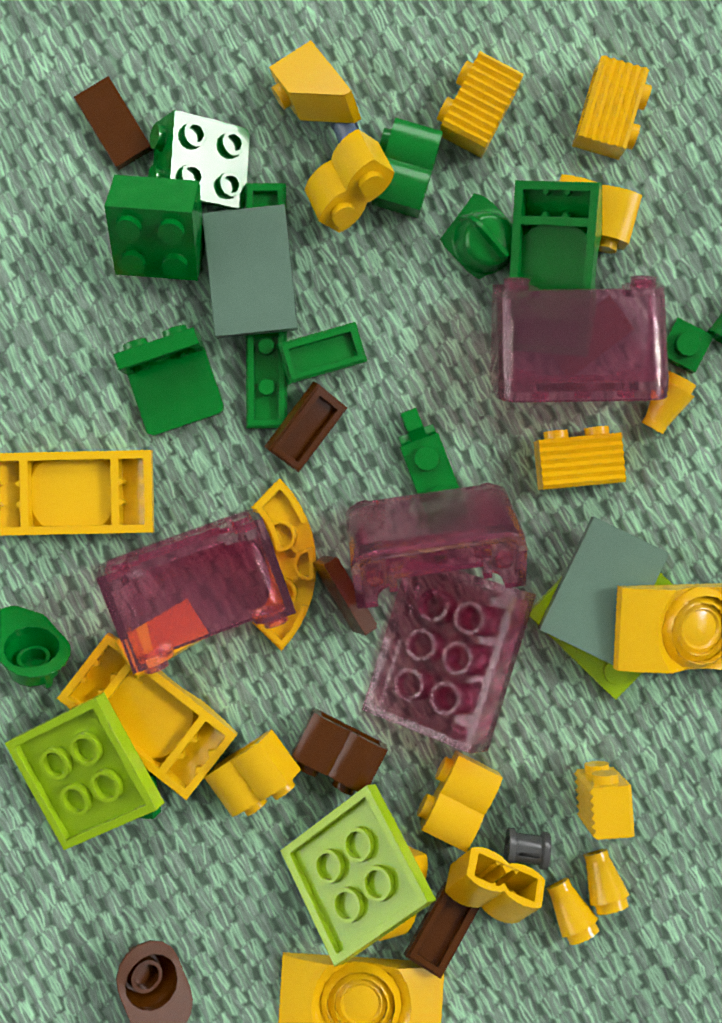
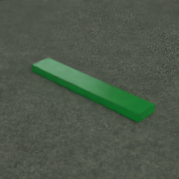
[245,183,288,429]

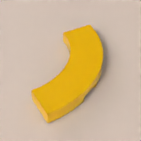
[251,478,316,651]

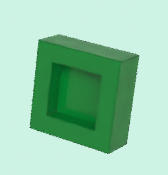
[656,317,714,374]

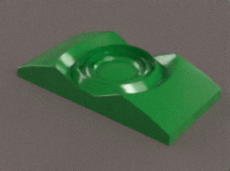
[505,180,602,357]

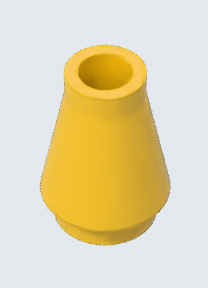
[641,370,696,434]
[583,849,630,915]
[546,877,599,945]

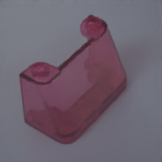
[491,275,669,403]
[345,483,528,609]
[96,509,296,674]

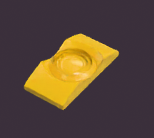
[0,450,154,536]
[613,583,722,674]
[56,633,238,800]
[278,952,444,1023]

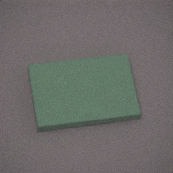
[202,204,298,339]
[538,517,669,665]

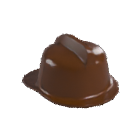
[116,940,193,1023]

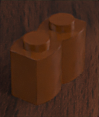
[291,708,388,796]

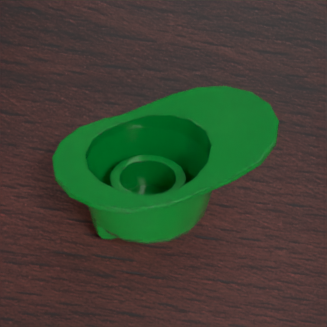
[440,193,513,279]
[0,606,71,689]

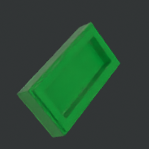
[276,322,367,385]

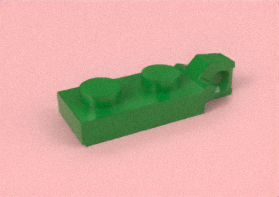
[398,408,467,523]

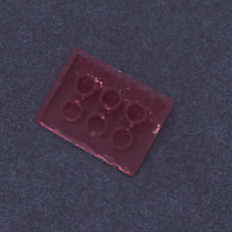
[362,555,536,753]

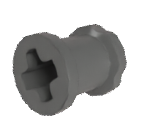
[504,827,551,870]

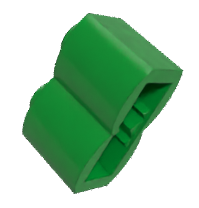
[372,118,443,218]

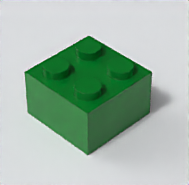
[104,175,205,281]

